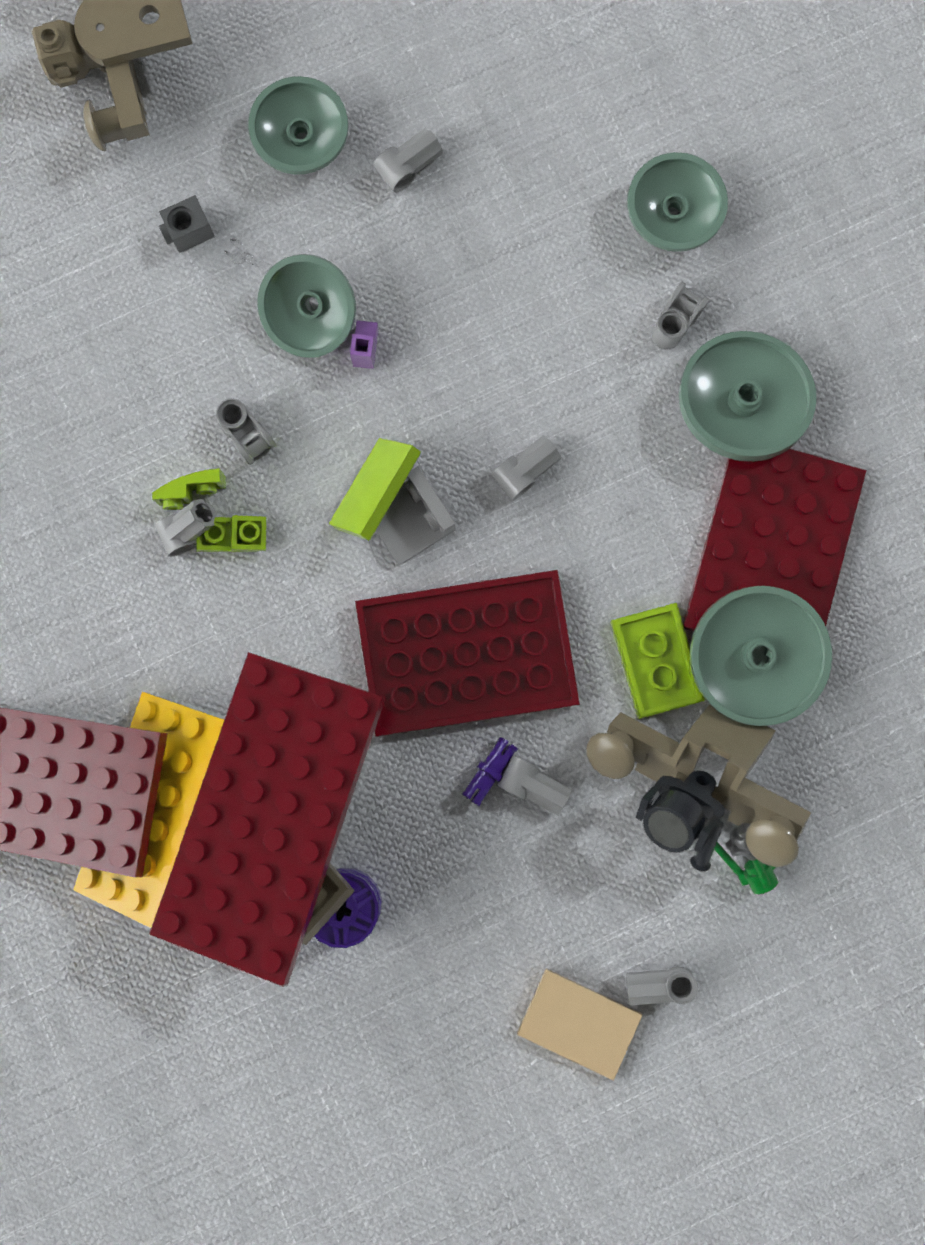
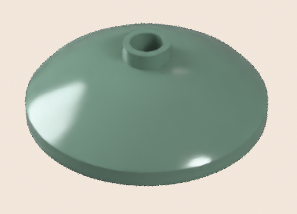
[248,76,348,175]
[627,152,728,252]
[257,254,356,358]

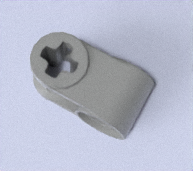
[652,281,710,349]
[216,398,277,465]

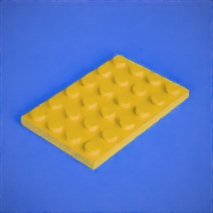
[73,692,224,928]

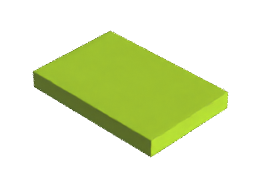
[329,438,421,541]
[610,602,705,719]

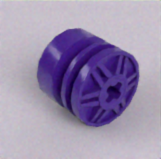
[314,867,382,948]

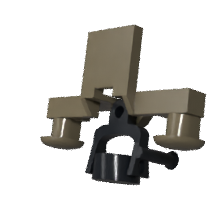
[586,704,812,871]

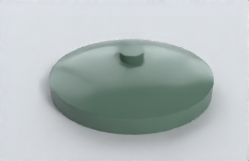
[679,331,817,461]
[690,586,832,726]

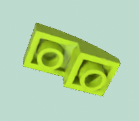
[152,468,226,510]
[196,515,267,552]

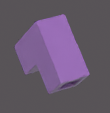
[350,320,379,369]

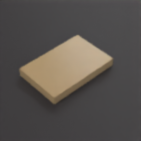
[517,968,642,1081]

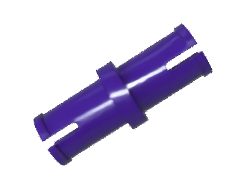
[461,737,518,807]

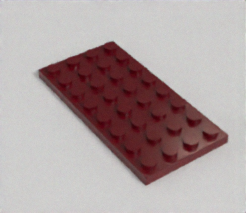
[149,652,386,987]

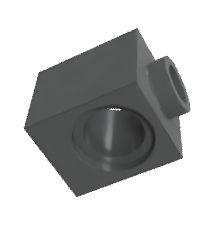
[159,195,215,253]

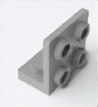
[376,466,456,565]

